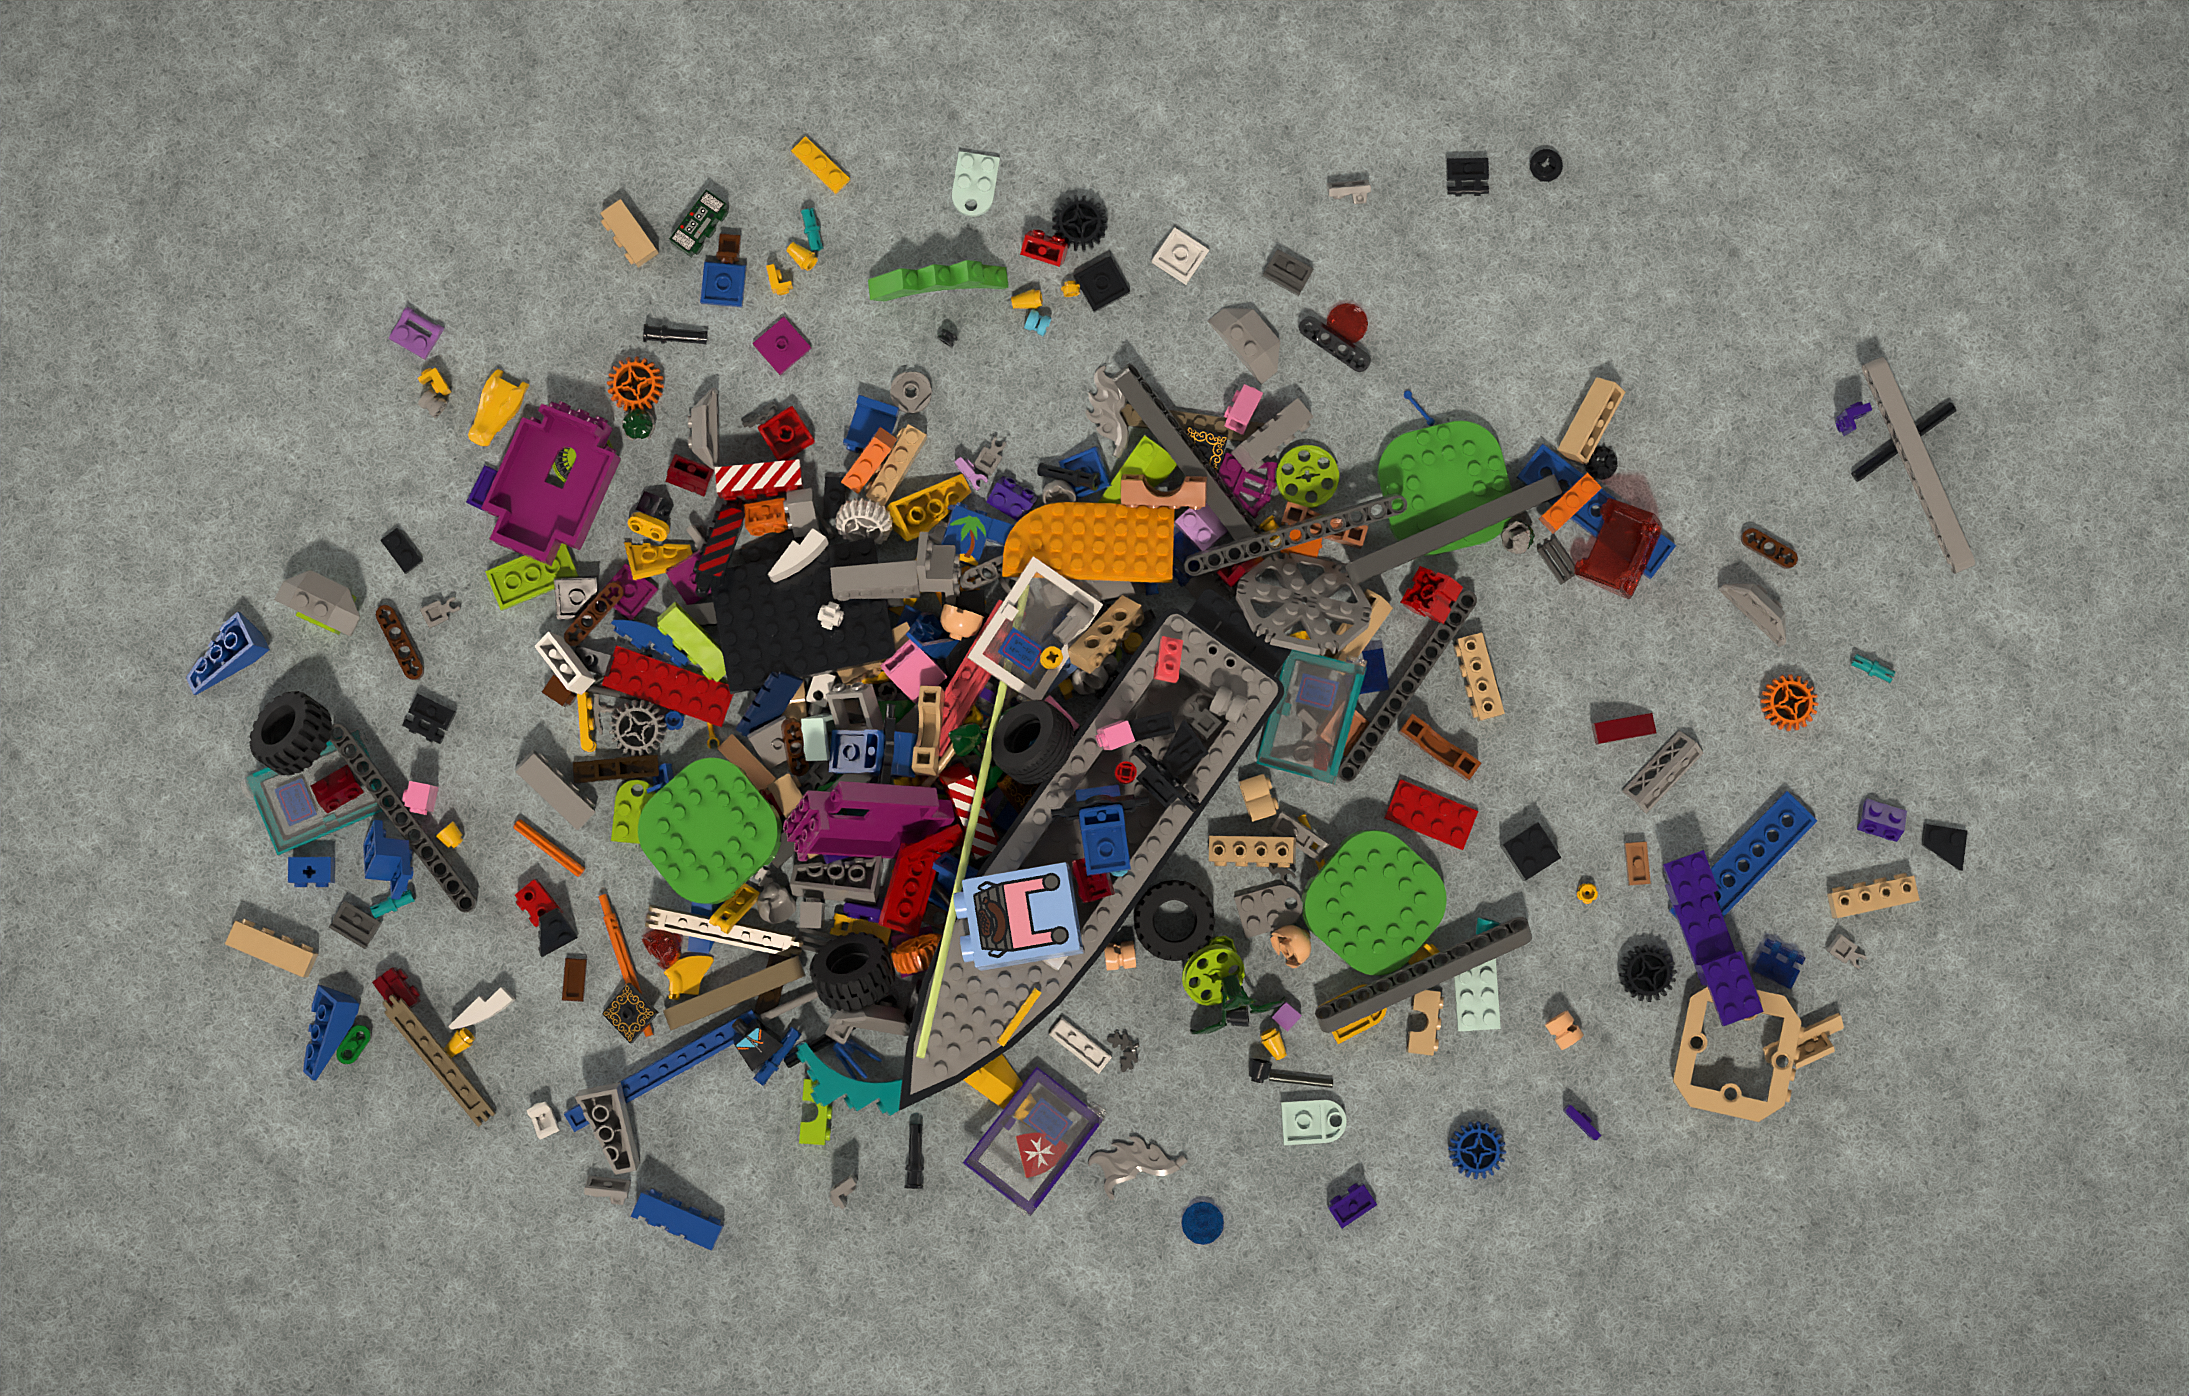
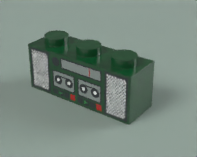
[669,189,728,258]

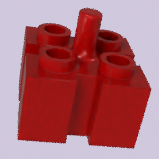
[1400,566,1463,624]

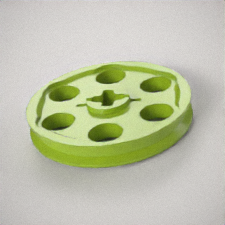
[1276,445,1339,508]
[1182,944,1245,1005]

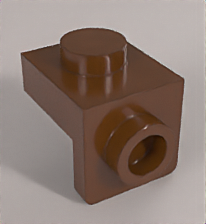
[716,234,741,264]

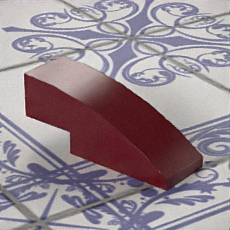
[1591,713,1657,745]

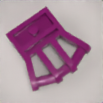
[1218,453,1278,519]

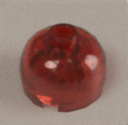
[642,929,682,971]

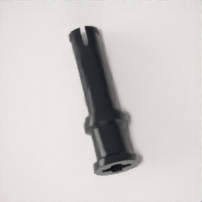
[643,324,708,345]
[1037,463,1101,491]
[904,1124,924,1189]

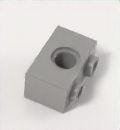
[799,898,825,929]

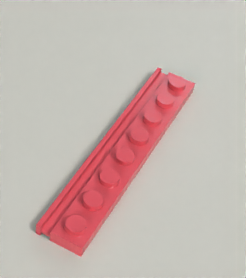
[939,600,1026,757]

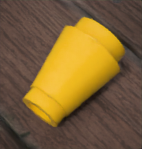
[786,242,818,271]
[1011,288,1043,309]
[444,1027,475,1058]
[1260,1027,1287,1061]

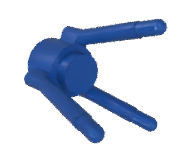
[832,1038,882,1080]

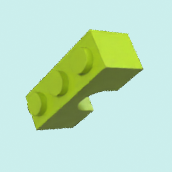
[799,1078,833,1145]

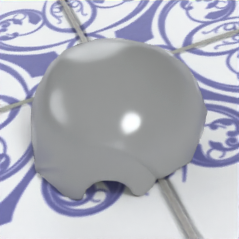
[1042,480,1076,505]

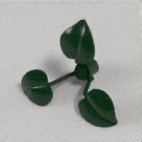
[948,706,1015,798]
[1190,974,1286,1035]

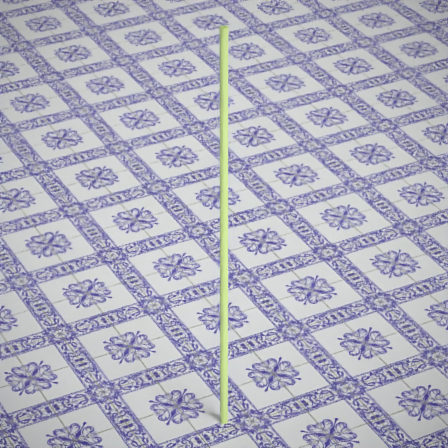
[916,585,1030,1058]

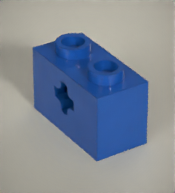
[288,857,335,887]

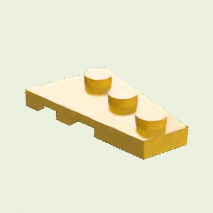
[624,542,693,580]

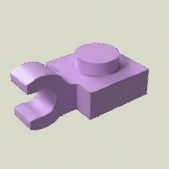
[954,457,988,491]

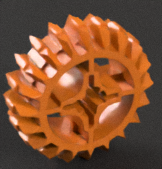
[607,356,664,412]
[1760,674,1819,731]
[891,933,942,974]

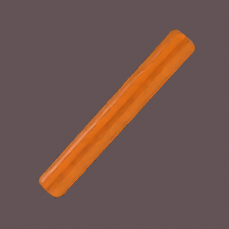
[513,819,585,877]

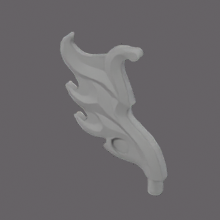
[1086,365,1129,459]
[1088,1136,1188,1200]

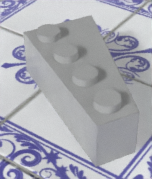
[1231,398,1314,472]
[830,560,920,601]
[1039,579,1136,609]
[515,750,595,831]
[790,856,883,905]
[575,1082,640,1175]

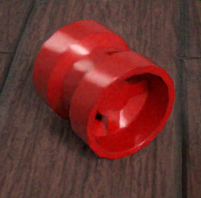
[1115,761,1137,784]

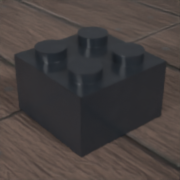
[1500,822,1561,881]

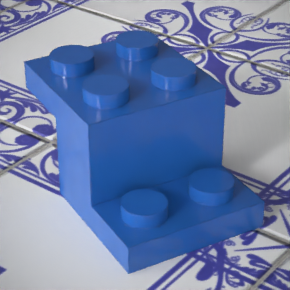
[363,819,414,900]

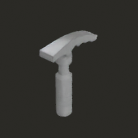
[593,694,639,734]

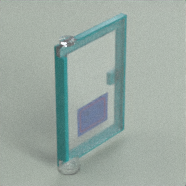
[1256,650,1367,787]
[239,730,391,856]

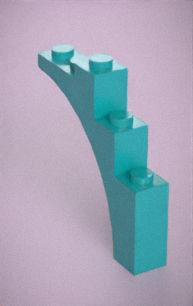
[796,1042,902,1116]

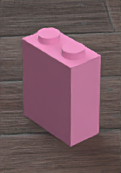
[880,639,948,704]

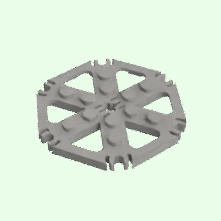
[1236,552,1372,655]

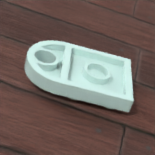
[952,151,1000,217]
[1281,1100,1346,1145]

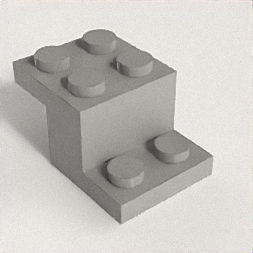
[916,532,962,605]

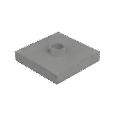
[747,715,800,770]

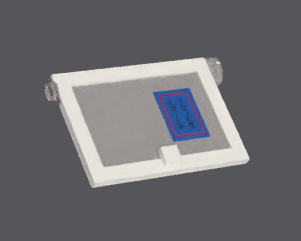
[967,556,1103,703]

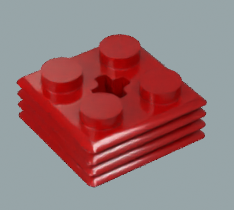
[758,406,815,461]

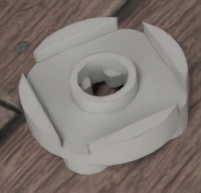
[890,372,932,414]

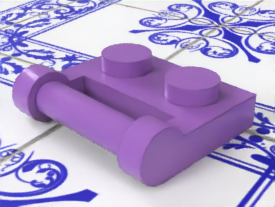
[389,306,444,360]

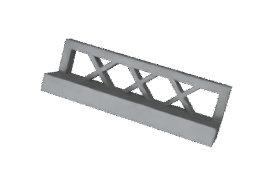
[1622,731,1704,814]

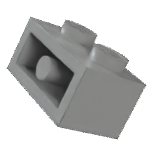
[783,488,819,538]

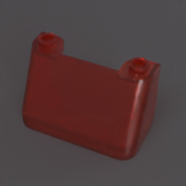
[1574,498,1663,599]

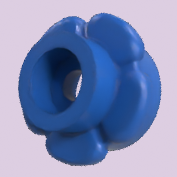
[663,710,684,730]

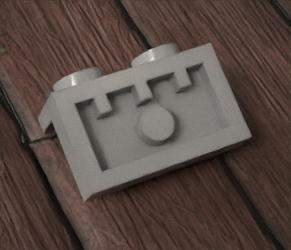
[829,1173,858,1209]

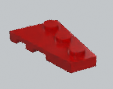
[900,824,965,866]

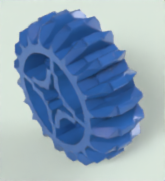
[1448,1121,1506,1179]

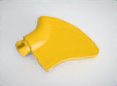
[664,956,714,1000]

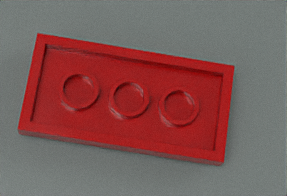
[1384,779,1479,851]
[878,843,941,937]

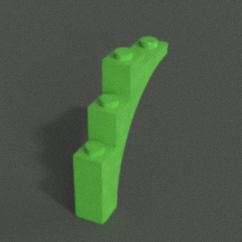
[868,260,1008,301]

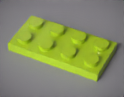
[485,544,579,611]

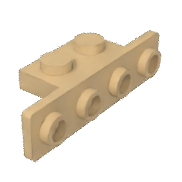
[1763,1013,1844,1069]

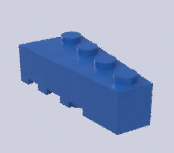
[631,1188,724,1250]

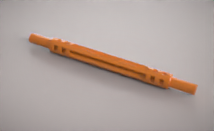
[598,894,654,1037]

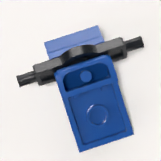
[828,704,918,785]
[1051,784,1150,876]

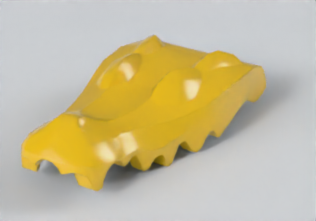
[468,369,529,446]

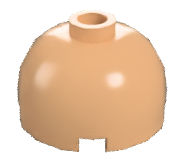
[940,604,984,641]
[1270,925,1311,968]

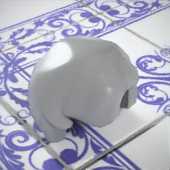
[756,882,797,924]

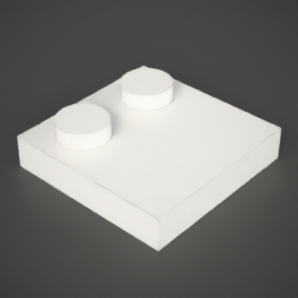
[1151,228,1209,285]

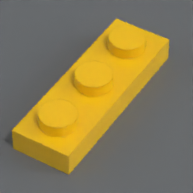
[791,136,850,194]

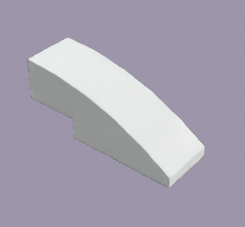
[768,528,829,583]
[448,987,516,1030]

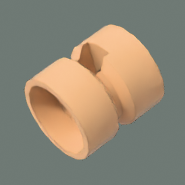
[1104,941,1136,971]
[1545,1010,1584,1050]

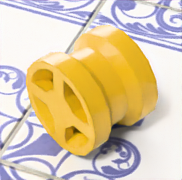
[1040,646,1063,669]

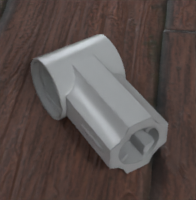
[1052,601,1094,645]

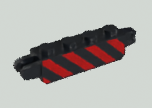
[693,498,745,597]

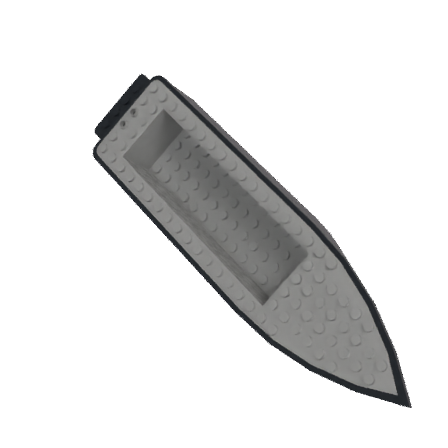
[899,589,1292,1111]

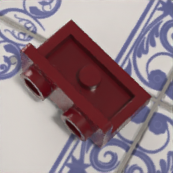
[310,764,364,813]
[1072,858,1115,903]

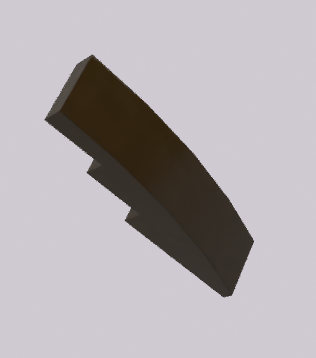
[573,755,659,784]

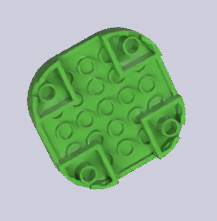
[1377,421,1512,556]
[638,758,782,904]
[1301,829,1447,975]

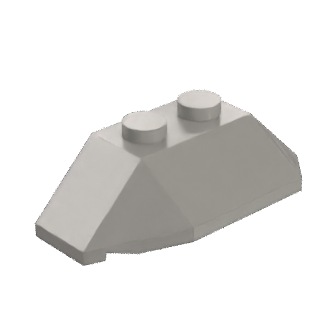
[1208,308,1280,385]
[688,388,720,473]
[274,570,361,636]
[1718,584,1786,647]
[828,1001,911,1036]

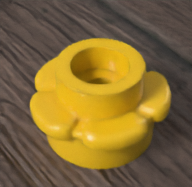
[1061,281,1080,297]
[1577,883,1598,904]

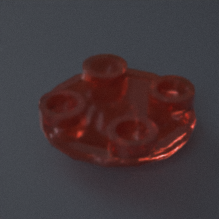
[1326,303,1368,343]

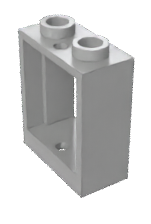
[826,682,884,731]

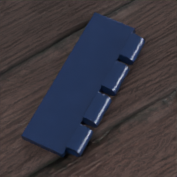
[736,672,803,737]

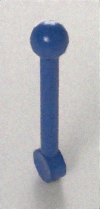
[1404,391,1435,426]

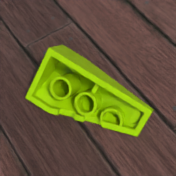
[1098,435,1177,504]

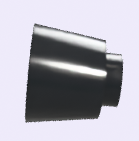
[1226,1006,1249,1027]
[1249,1058,1273,1083]

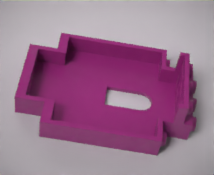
[481,401,621,566]
[783,781,955,861]

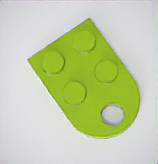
[611,780,655,844]

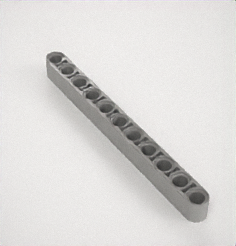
[1862,357,1975,574]

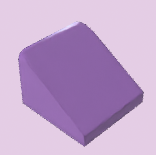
[1271,1002,1302,1032]

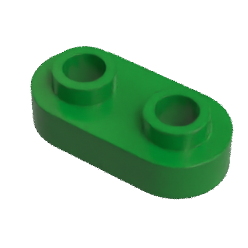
[336,1025,372,1064]

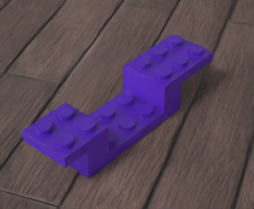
[1662,850,1764,1026]

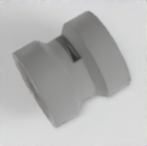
[418,389,448,418]

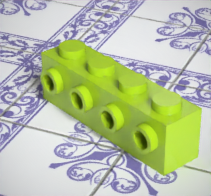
[657,601,726,682]

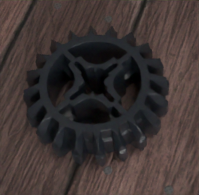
[1052,195,1108,252]
[1618,945,1677,1002]

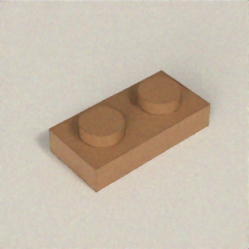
[1624,842,1651,886]

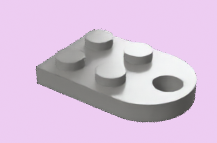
[1234,885,1302,938]

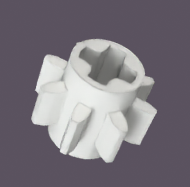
[818,602,844,630]

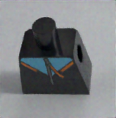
[732,1018,783,1071]

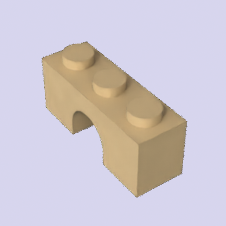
[1406,990,1444,1056]

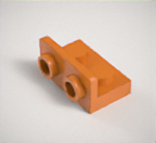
[744,498,789,536]

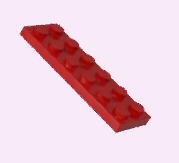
[602,645,734,728]

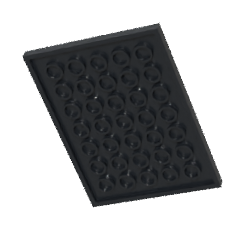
[710,537,896,694]

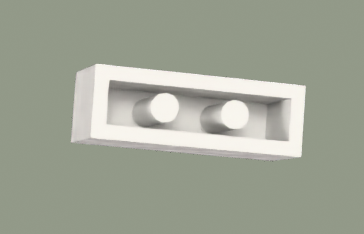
[535,632,596,695]

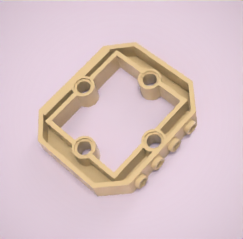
[1673,987,1804,1122]

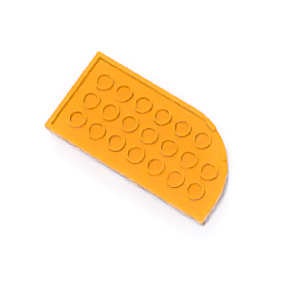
[1002,502,1174,583]

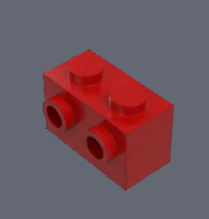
[1020,229,1068,267]
[515,879,564,928]

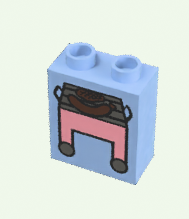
[953,862,1084,971]

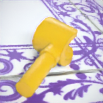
[707,723,720,749]

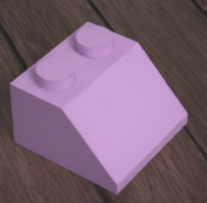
[1174,503,1229,552]

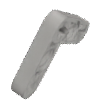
[959,555,1034,612]

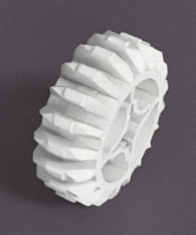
[836,498,893,545]

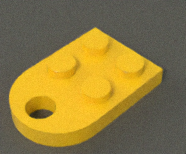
[1318,984,1387,1044]

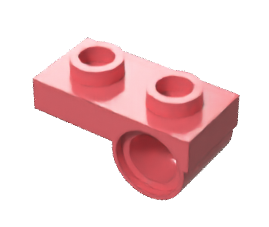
[1154,636,1183,683]

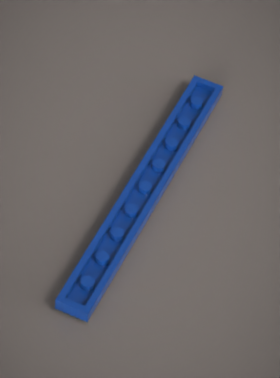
[564,1008,758,1132]

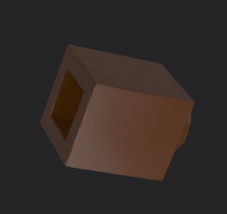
[542,675,577,708]

